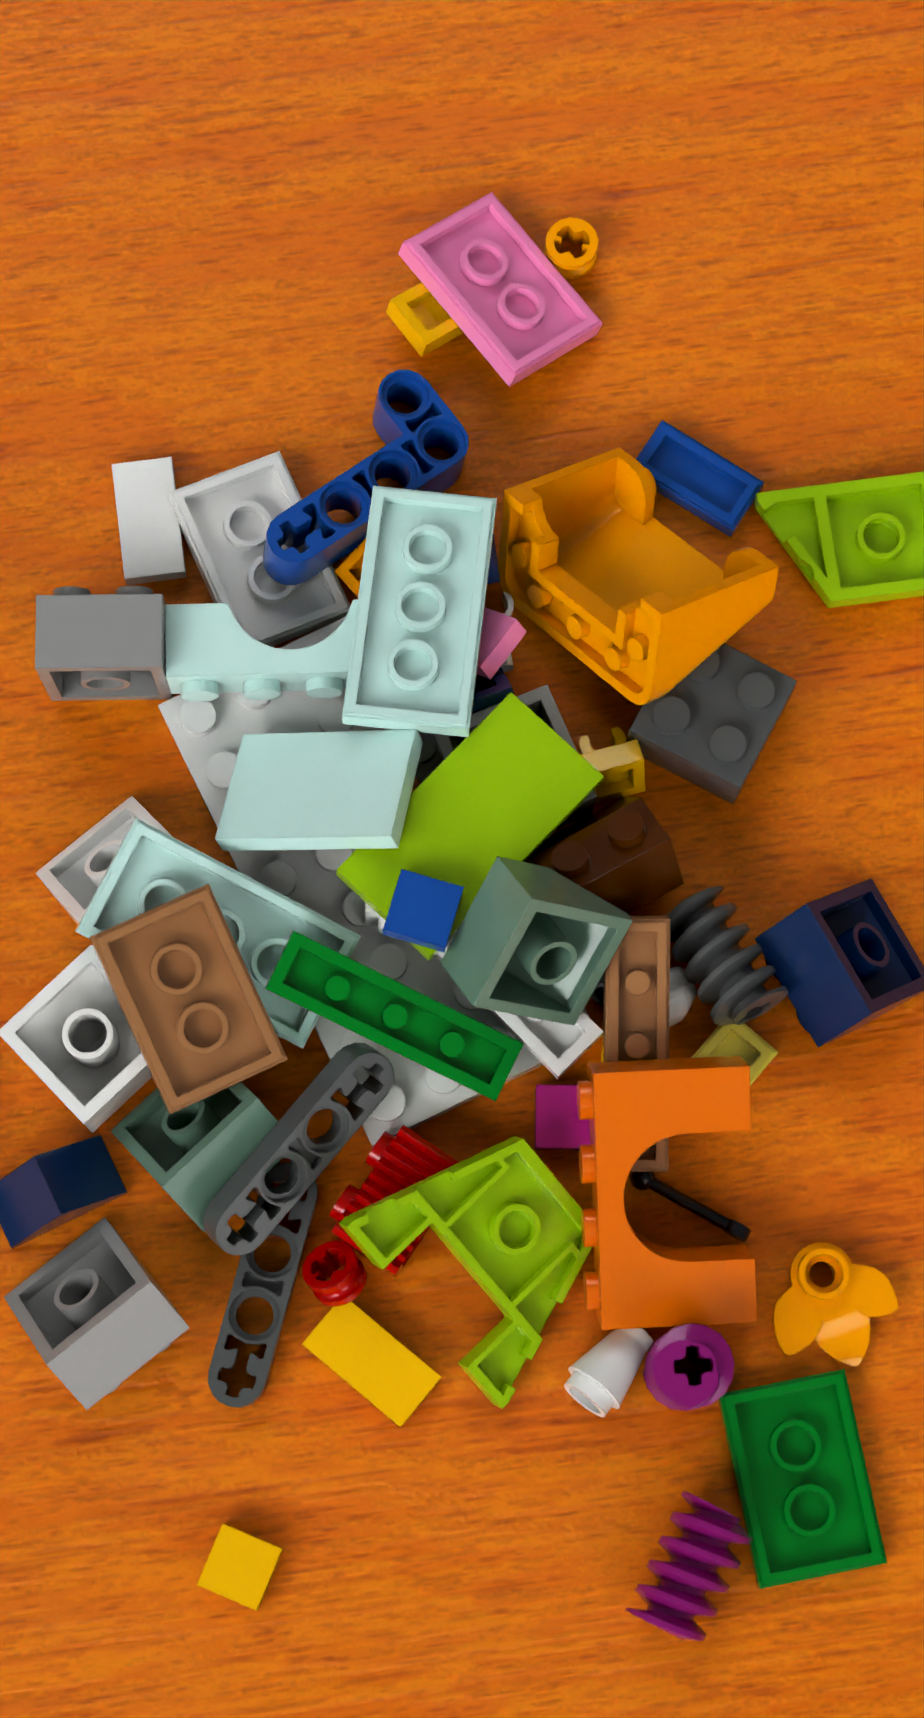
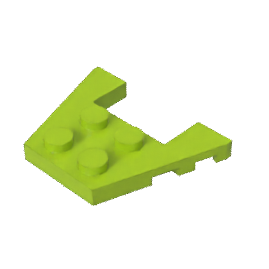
[338,1136,592,1409]

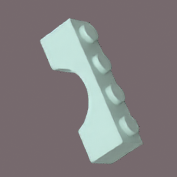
[165,599,358,702]

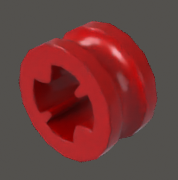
[302,1241,367,1307]

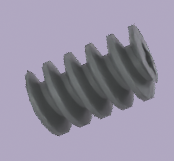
[667,886,789,1026]

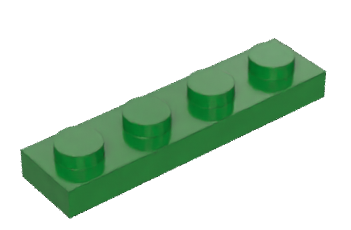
[264,931,523,1101]

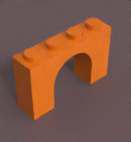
[577,1056,757,1330]

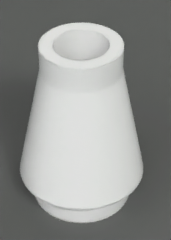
[564,1328,654,1417]

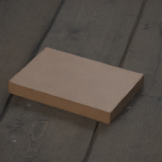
[89,884,288,1114]

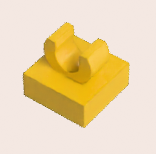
[579,727,646,805]

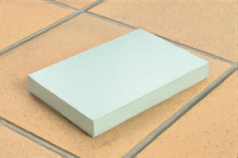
[215,729,423,851]

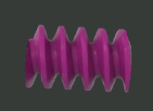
[643,1323,735,1411]
[625,1491,752,1641]

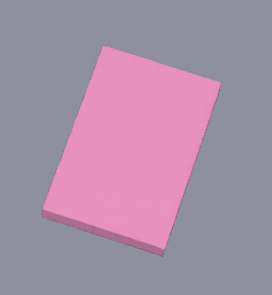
[398,192,603,387]

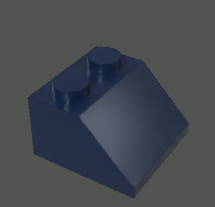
[755,878,924,1047]

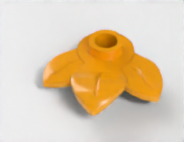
[773,1242,899,1367]

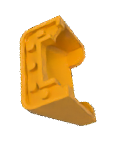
[498,447,779,705]

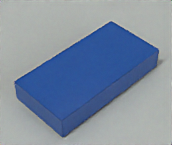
[636,420,764,537]

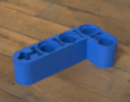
[263,370,469,585]

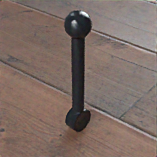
[630,1172,751,1242]

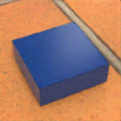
[383,869,464,953]

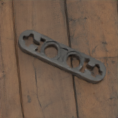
[203,1043,394,1255]
[208,1162,319,1408]

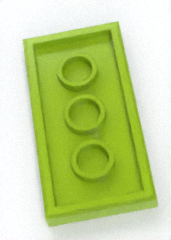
[336,692,604,961]

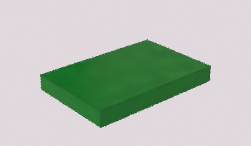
[718,1369,887,1589]

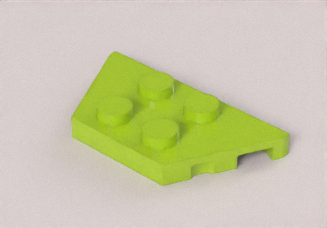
[754,471,924,608]

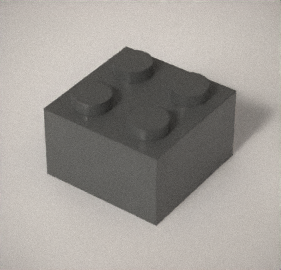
[627,643,797,804]

